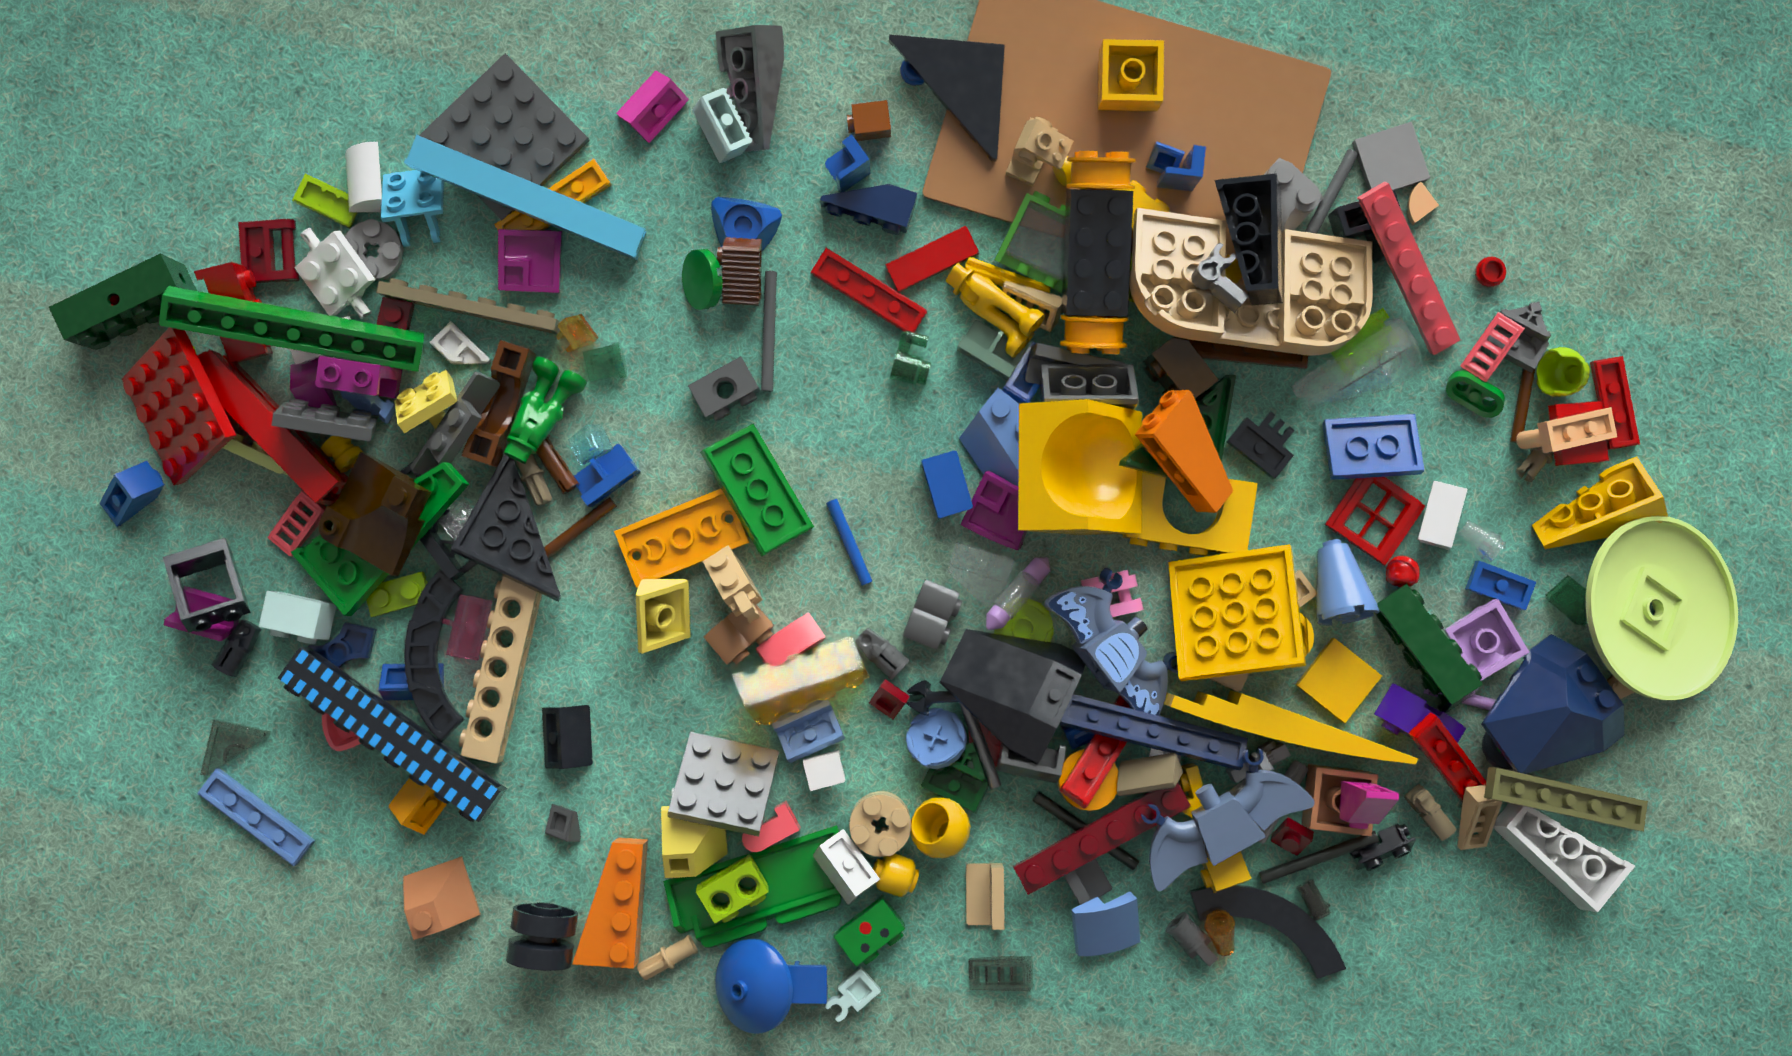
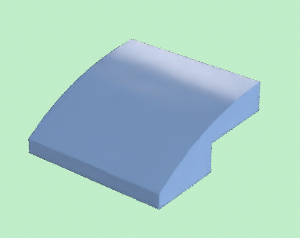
[764,679,845,763]
[1071,892,1140,956]

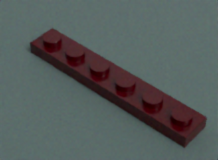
[1013,782,1191,895]

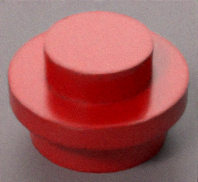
[1475,257,1506,287]

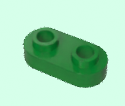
[1446,370,1505,418]

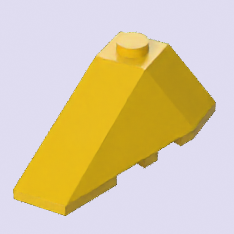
[1532,456,1668,549]

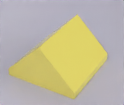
[636,579,691,654]

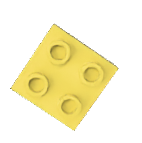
[394,370,457,433]

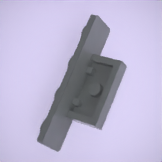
[410,372,500,475]

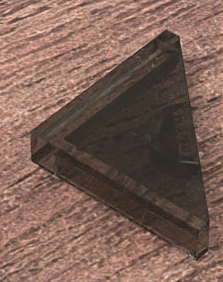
[200,719,271,776]

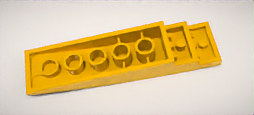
[1164,690,1418,764]

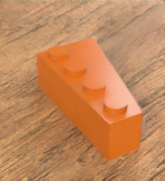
[572,838,648,969]

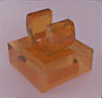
[556,314,599,352]

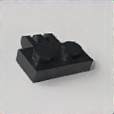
[1226,411,1294,479]

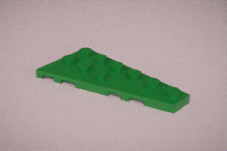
[291,462,469,616]

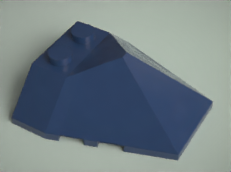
[1481,634,1625,774]

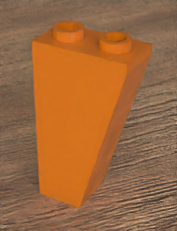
[1135,390,1233,513]

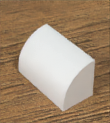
[345,142,382,212]

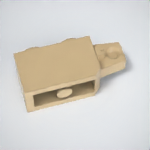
[702,545,763,623]

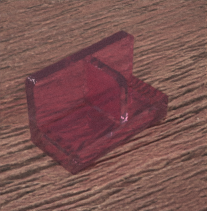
[442,594,493,661]

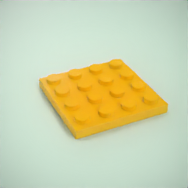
[1168,544,1306,681]

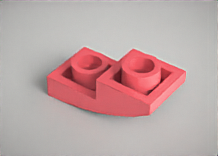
[756,613,826,674]

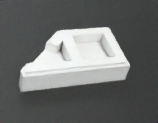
[429,321,492,365]

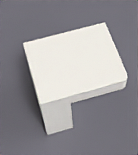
[803,750,845,791]

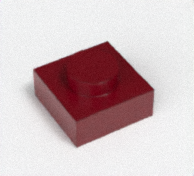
[377,297,415,330]
[868,679,910,720]
[1271,817,1314,856]

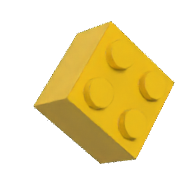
[1098,39,1164,111]

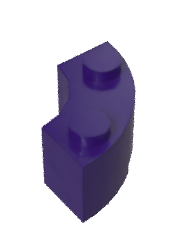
[1374,683,1467,751]

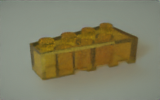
[732,636,870,726]

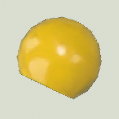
[910,798,971,858]

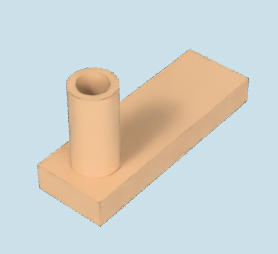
[1516,407,1617,453]

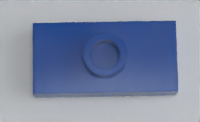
[1465,561,1536,610]

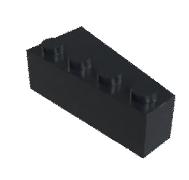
[1214,173,1283,306]

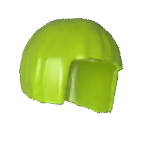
[1536,347,1590,397]

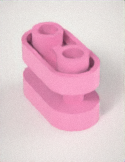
[1081,570,1144,617]

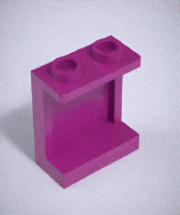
[315,356,403,399]

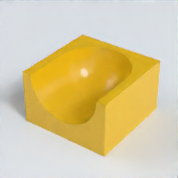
[1018,399,1142,535]

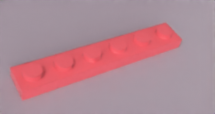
[1357,182,1460,355]

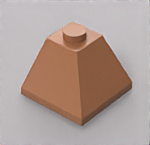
[403,856,481,940]

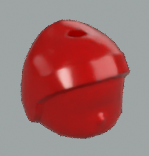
[1386,555,1420,587]

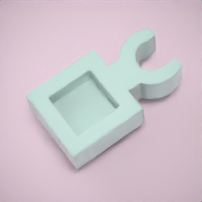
[825,966,881,1022]

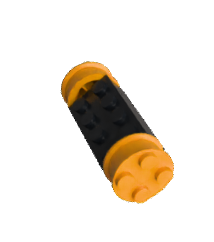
[1060,151,1136,354]

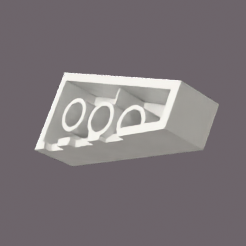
[1493,803,1635,912]

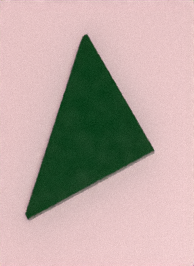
[1119,374,1236,478]

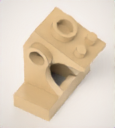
[1005,117,1074,187]

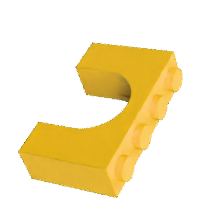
[1122,472,1258,556]

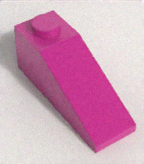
[1340,781,1399,829]

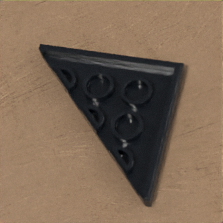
[889,34,1005,161]
[451,454,561,602]

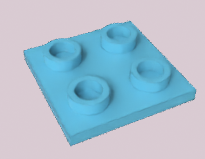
[381,170,444,247]

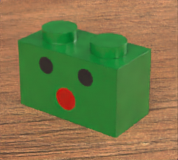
[834,895,905,966]

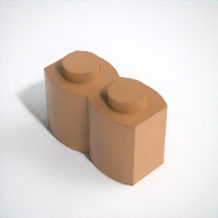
[703,604,775,665]

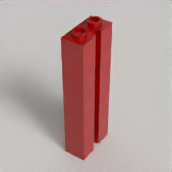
[198,349,348,505]

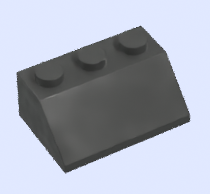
[1040,364,1139,410]

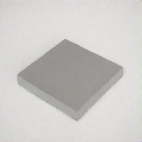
[1352,122,1430,191]

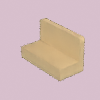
[966,863,1005,930]

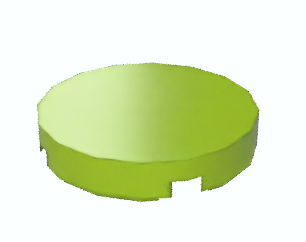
[994,599,1054,642]

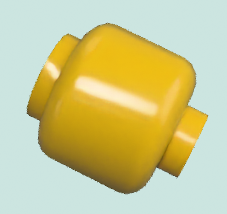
[873,853,919,897]

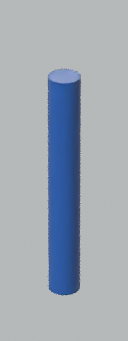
[826,499,872,586]

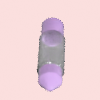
[986,557,1050,630]

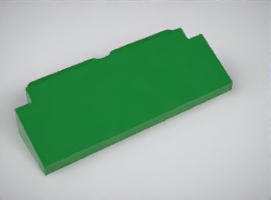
[663,825,841,948]

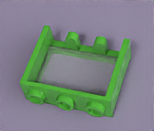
[994,191,1066,293]

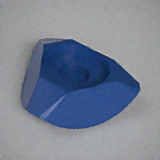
[711,197,782,251]

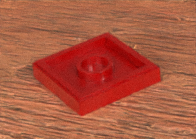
[1548,401,1609,466]

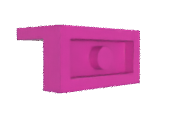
[616,71,689,143]

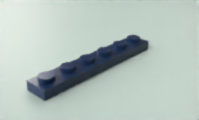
[1059,694,1248,771]

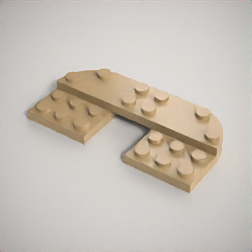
[1129,208,1373,356]

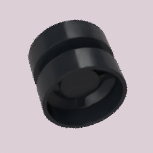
[506,902,578,971]

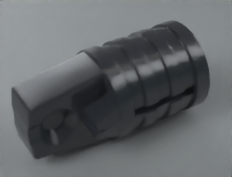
[211,620,261,677]

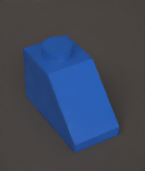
[99,461,165,527]

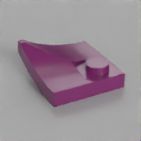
[498,229,562,293]
[960,471,1027,551]

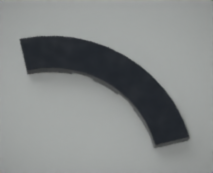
[404,569,465,742]
[1189,885,1346,979]

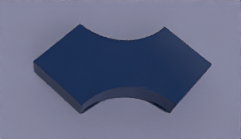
[308,622,377,668]

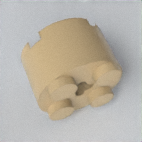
[849,791,911,857]

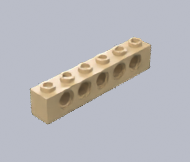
[459,576,542,764]

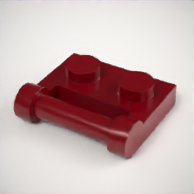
[238,219,300,283]

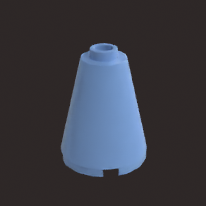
[1316,539,1379,626]

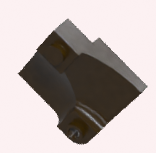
[319,452,431,576]

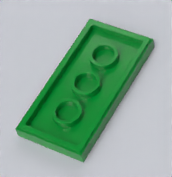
[700,423,814,557]

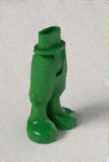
[503,357,587,464]

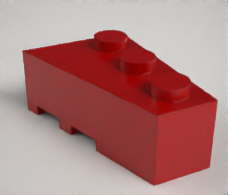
[194,262,273,363]

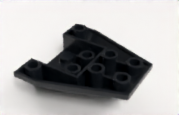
[939,629,1086,765]

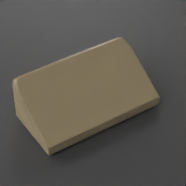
[1117,753,1183,796]

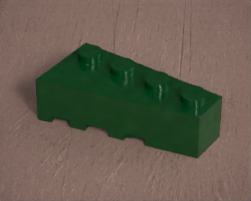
[1375,584,1483,713]

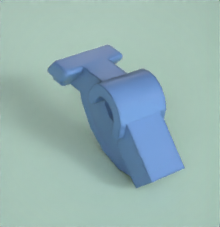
[340,391,395,424]

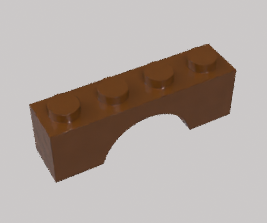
[461,340,537,467]

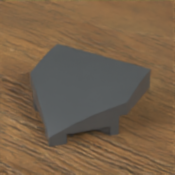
[1481,301,1551,373]

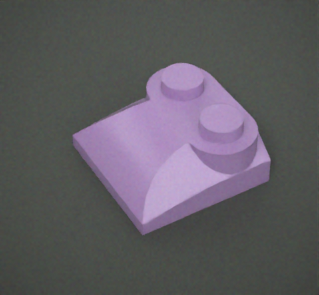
[1444,599,1529,681]

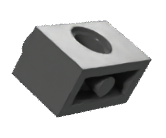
[688,356,761,421]

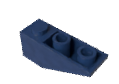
[820,184,917,235]

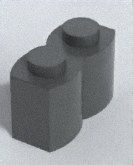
[903,579,962,650]

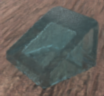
[568,424,613,465]

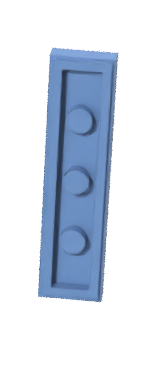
[197,768,315,866]

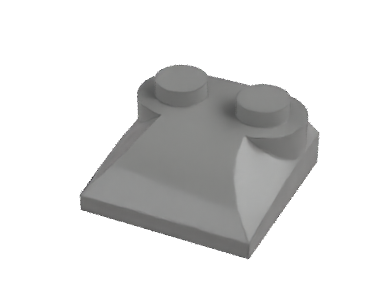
[1264,157,1324,232]

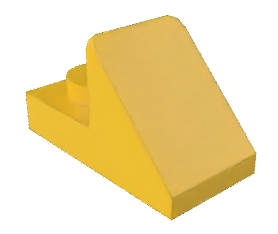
[1179,763,1203,818]

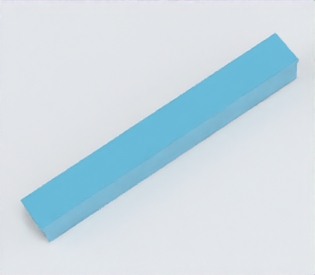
[404,135,646,260]

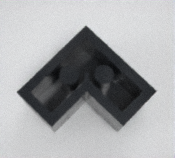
[1328,190,1400,264]

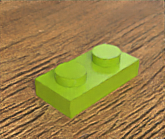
[366,572,427,617]

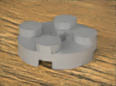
[345,219,404,281]

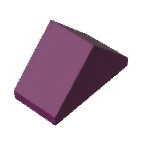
[290,358,337,408]

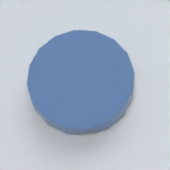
[906,708,967,769]

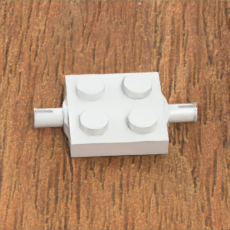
[294,228,376,319]

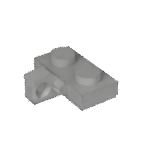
[1225,740,1291,783]

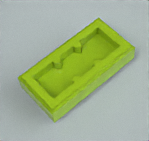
[292,173,358,229]

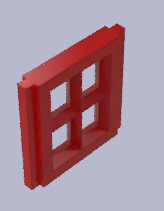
[1324,477,1426,566]

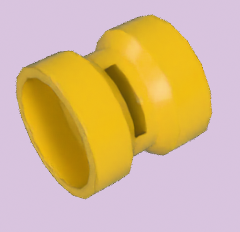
[321,436,364,473]

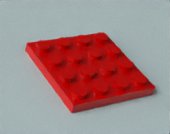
[122,327,236,486]

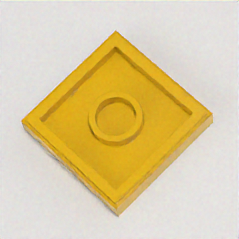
[1295,638,1382,723]

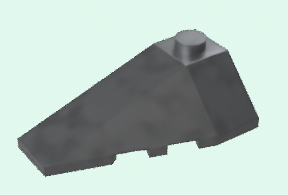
[716,25,784,152]

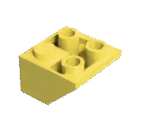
[661,806,728,878]

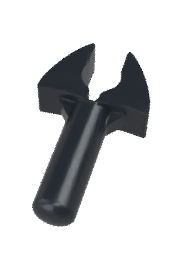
[906,680,959,716]

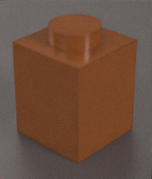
[846,100,891,141]

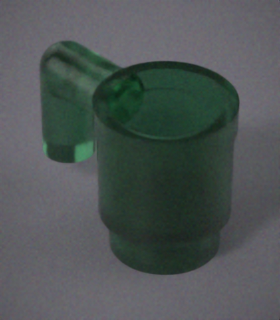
[889,331,931,385]

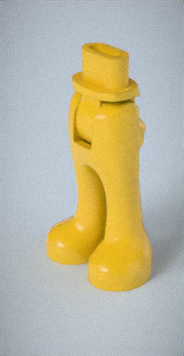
[946,263,1045,358]

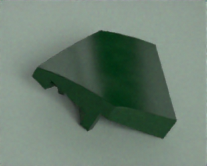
[921,742,989,814]

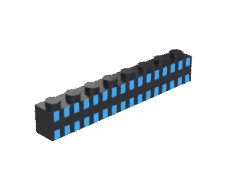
[278,647,507,822]

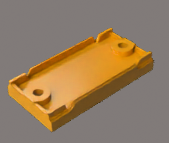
[614,489,750,588]

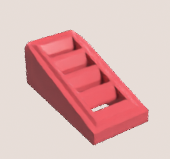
[1460,312,1525,382]
[267,491,326,557]

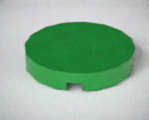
[682,249,723,310]

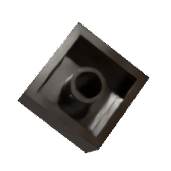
[1143,336,1218,398]

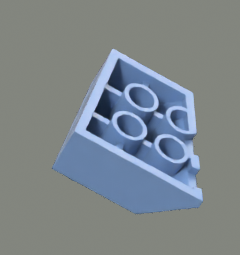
[959,388,1019,486]

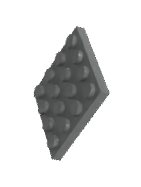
[419,53,590,221]

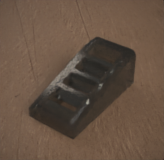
[968,956,1034,991]

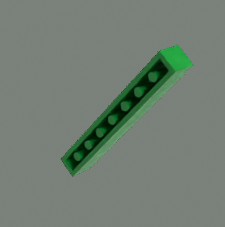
[159,286,424,372]

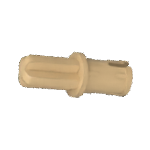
[637,935,698,980]

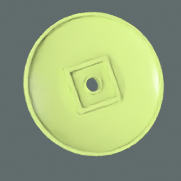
[1586,516,1738,700]

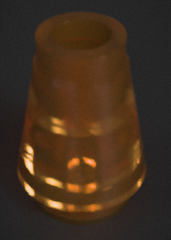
[1204,910,1235,956]

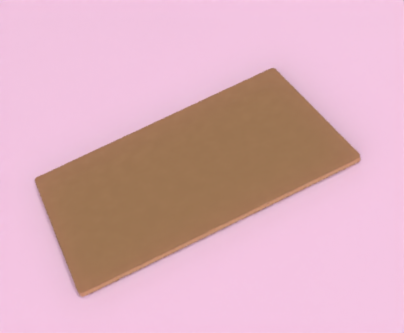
[922,0,1331,285]

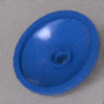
[715,939,793,1034]

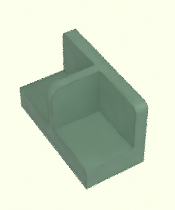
[957,320,1026,381]

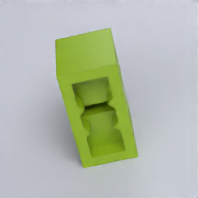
[696,854,769,924]

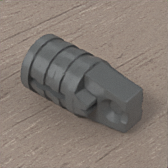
[855,628,909,680]
[1166,912,1218,967]

